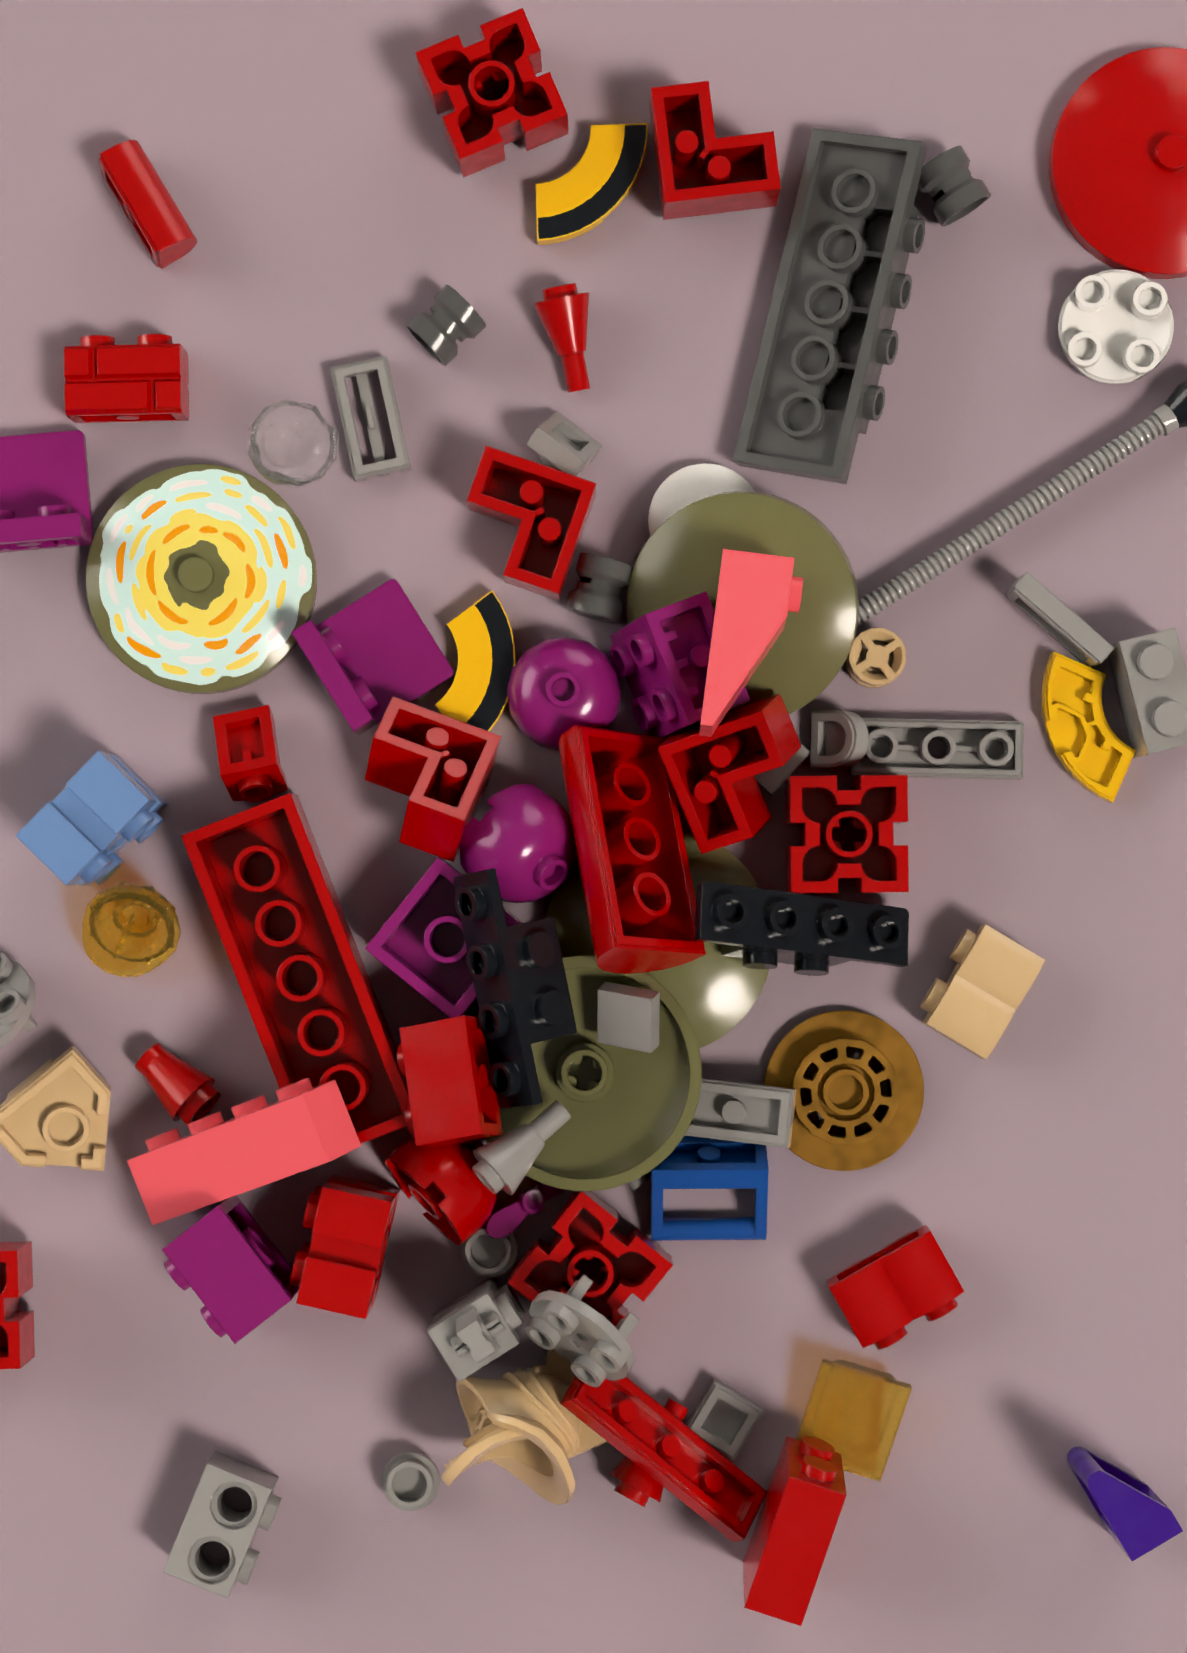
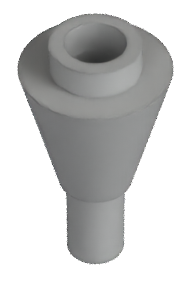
[472,1100,571,1195]

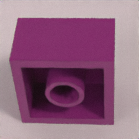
[365,857,523,1018]
[162,1195,300,1344]

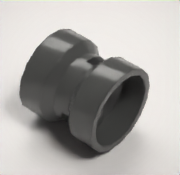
[918,145,991,227]
[405,284,486,366]
[564,552,633,624]

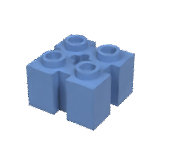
[15,750,168,886]

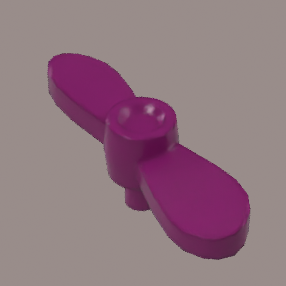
[484,1182,566,1239]

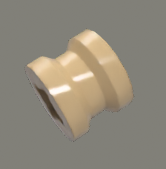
[845,628,906,688]

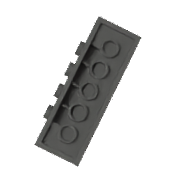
[733,128,927,484]

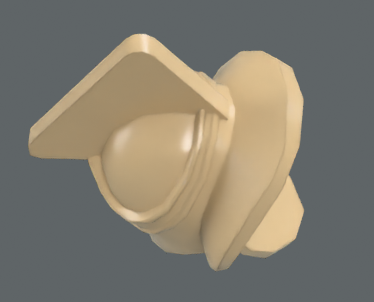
[442,1349,607,1505]

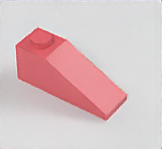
[699,549,804,737]

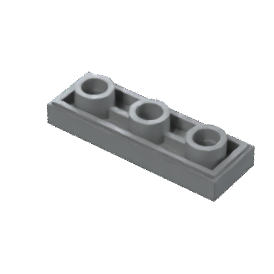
[849,718,1024,780]

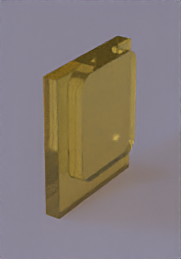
[796,1358,912,1482]

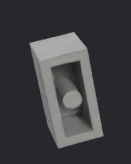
[1108,627,1187,758]

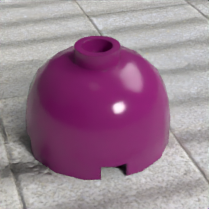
[507,636,621,751]
[459,784,577,903]

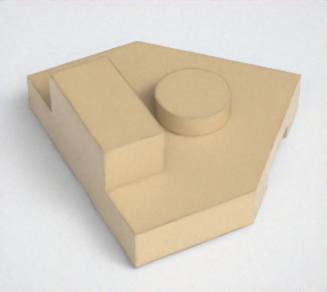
[0,1045,111,1171]

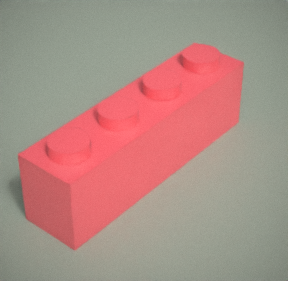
[127,1077,361,1226]

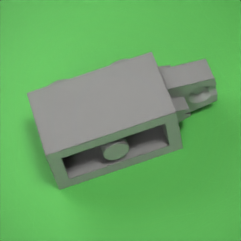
[427,1278,525,1382]

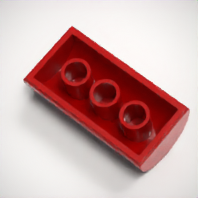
[558,725,706,974]

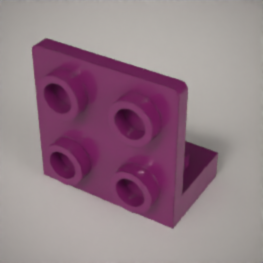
[0,430,94,553]
[291,579,454,735]
[610,591,750,738]

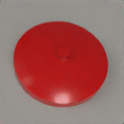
[1049,47,1187,279]

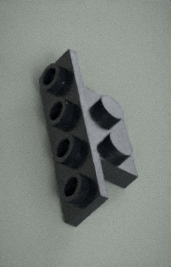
[453,868,577,1108]
[695,881,909,976]

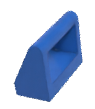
[650,1136,769,1241]

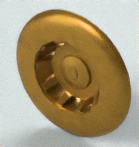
[764,1010,924,1171]

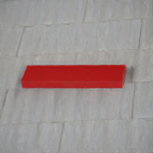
[560,1376,767,1543]

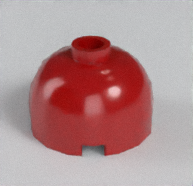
[385,1136,497,1245]

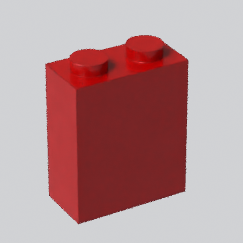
[743,1436,847,1626]

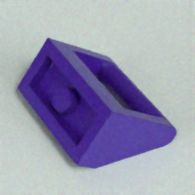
[1067,1447,1183,1561]

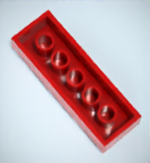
[181,793,409,1144]

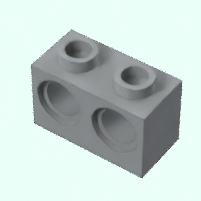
[163,1451,282,1599]

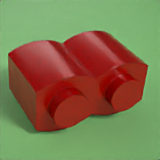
[826,1225,965,1350]

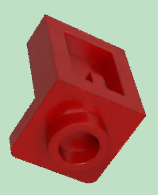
[213,705,288,802]

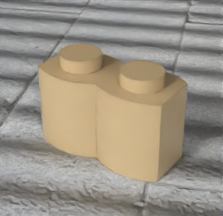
[920,924,1045,1060]

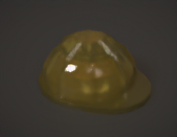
[82,881,181,977]

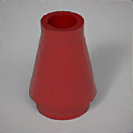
[135,1043,221,1126]

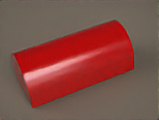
[99,140,197,269]

